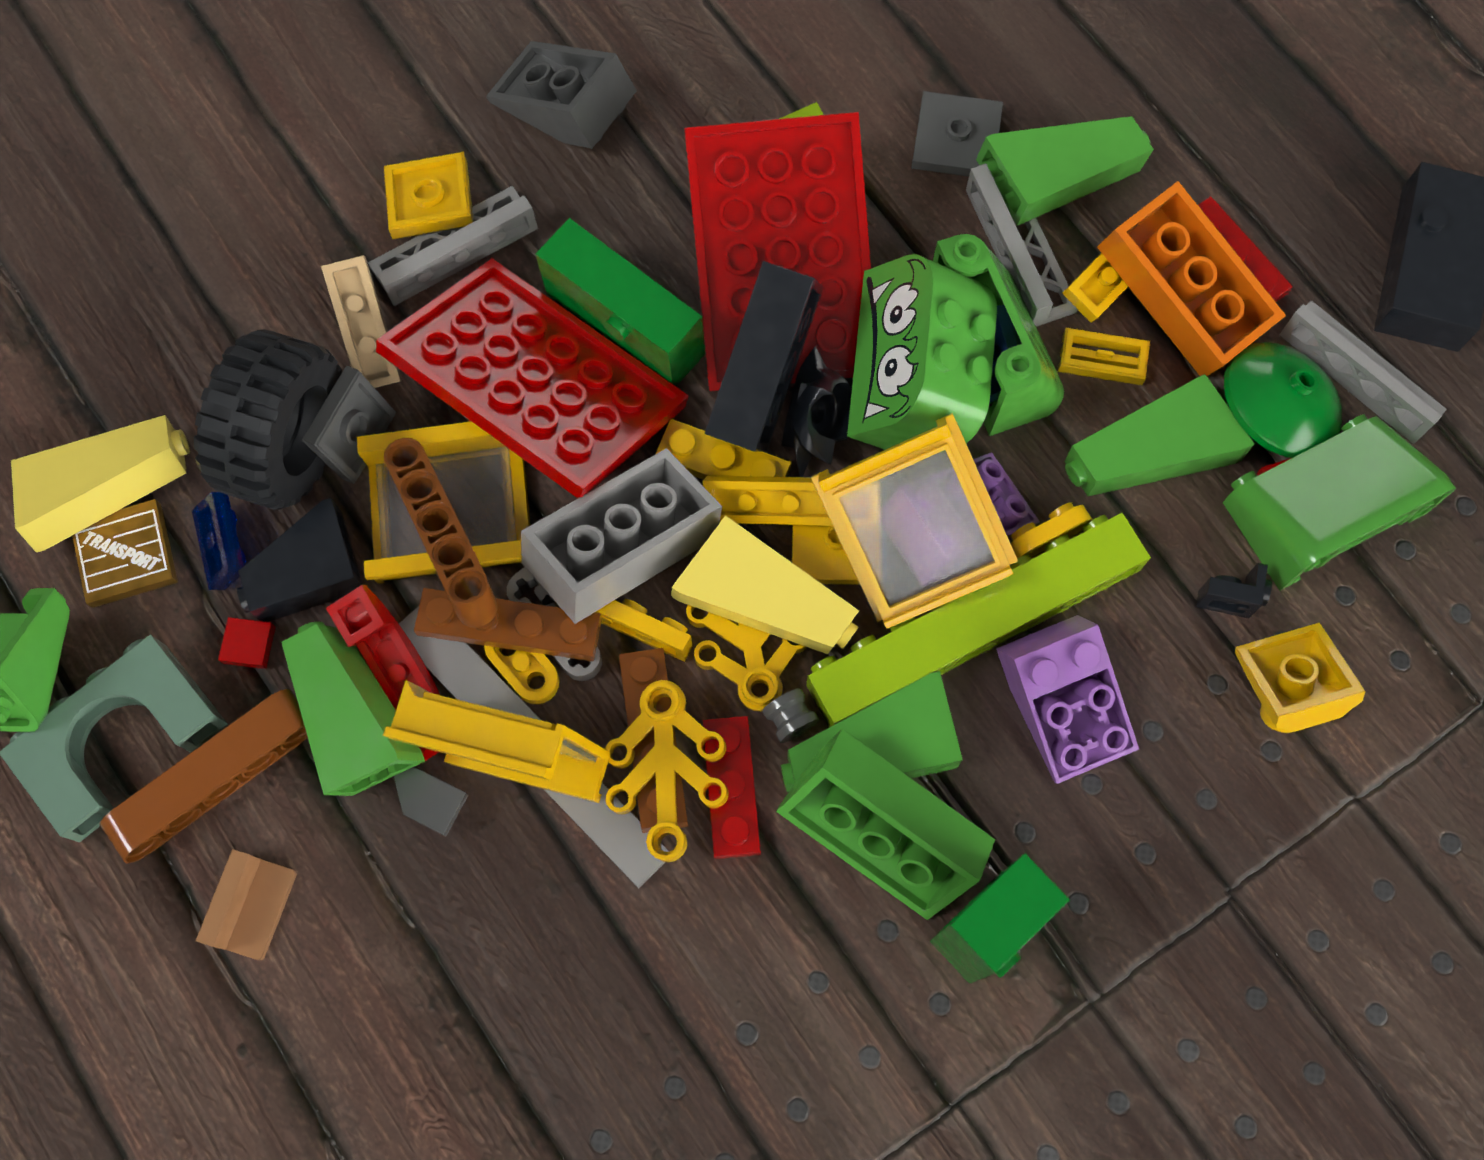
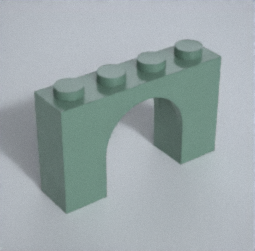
[0,634,228,843]

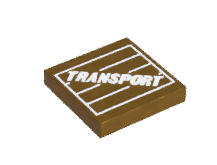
[72,499,178,608]

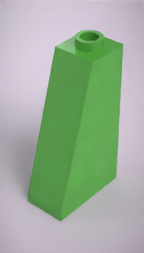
[976,116,1154,226]
[1064,374,1254,496]
[281,622,425,796]
[781,671,963,792]

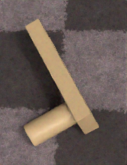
[321,255,402,388]

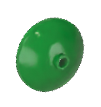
[1224,342,1342,458]

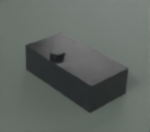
[1374,162,1484,352]
[705,261,824,452]

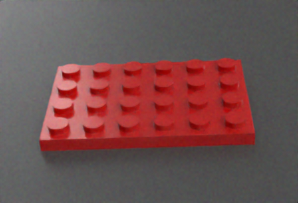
[684,112,871,391]
[376,258,689,498]

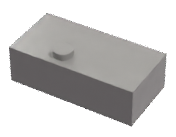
[521,448,722,624]

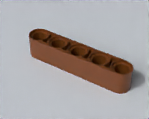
[384,438,498,628]
[100,689,308,863]

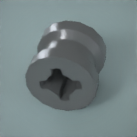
[762,688,819,743]

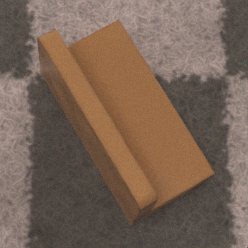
[196,849,297,961]

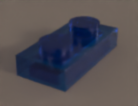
[192,492,245,590]

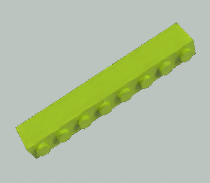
[806,512,1151,727]

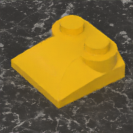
[1235,622,1365,733]

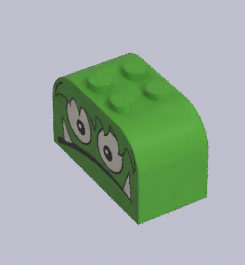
[847,254,997,453]

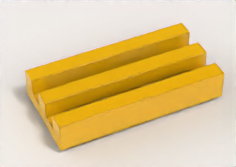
[1058,328,1150,385]

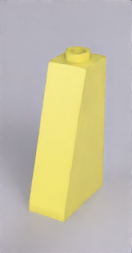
[11,415,190,553]
[671,515,859,654]

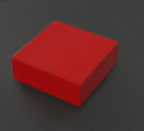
[218,617,276,669]

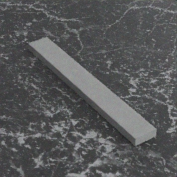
[399,606,669,889]

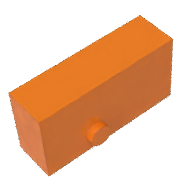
[1097,181,1286,376]

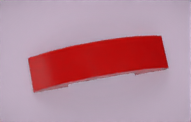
[326,584,440,761]

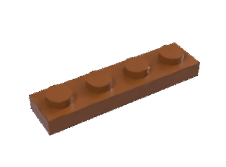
[414,588,602,661]
[619,648,688,833]

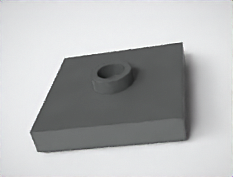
[911,91,1003,176]
[302,366,396,484]

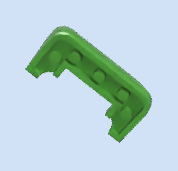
[933,234,1064,436]
[1223,414,1456,591]
[0,588,70,732]

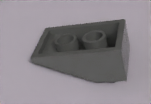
[486,41,636,149]

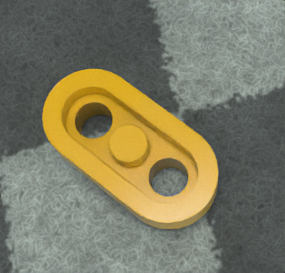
[1011,502,1093,559]
[484,645,559,704]

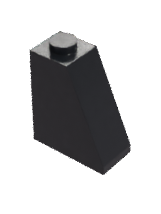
[237,498,363,622]

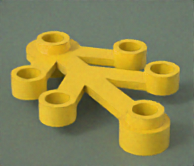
[686,605,807,711]
[605,680,729,862]

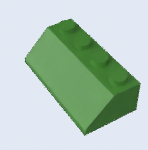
[776,729,995,920]

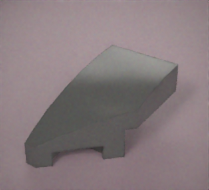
[394,767,468,837]

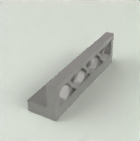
[966,164,1078,327]
[368,186,538,306]
[1279,300,1447,444]

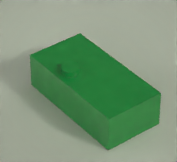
[535,218,705,386]
[930,853,1070,984]

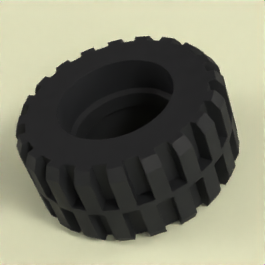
[194,329,342,510]

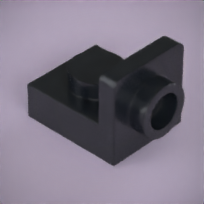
[1196,563,1272,618]

